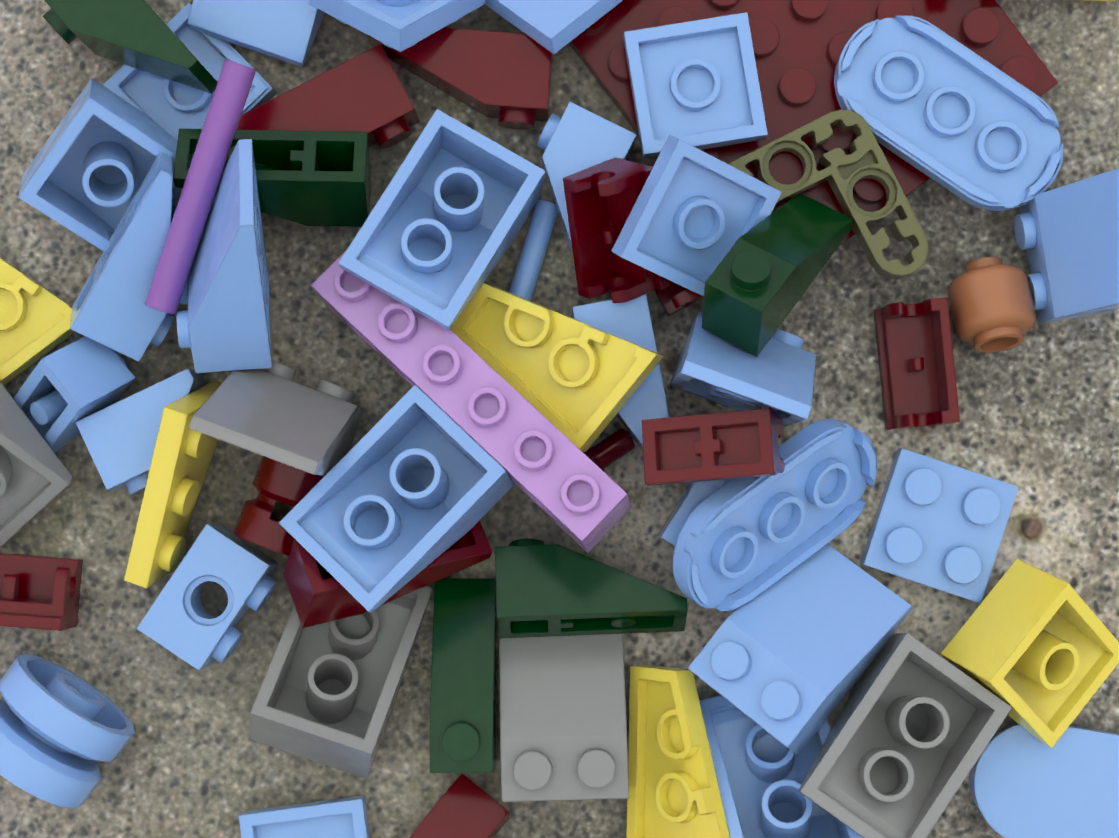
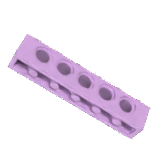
[311,251,632,553]

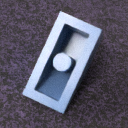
[537,102,637,249]
[13,336,136,453]
[75,368,206,496]

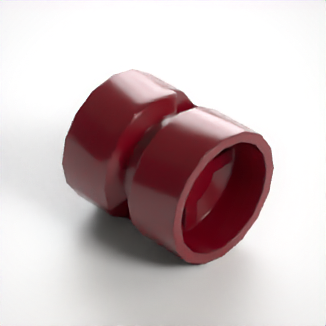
[233,456,324,556]

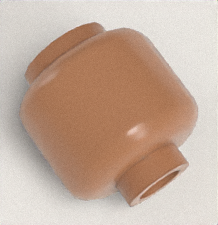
[948,257,1035,353]

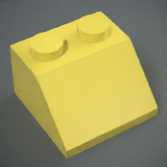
[941,559,1119,748]

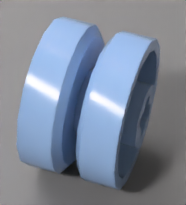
[0,653,135,809]

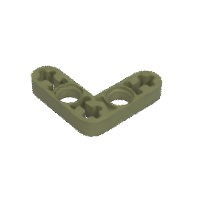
[729,109,929,280]

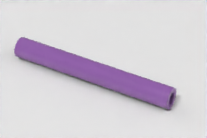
[145,59,256,315]

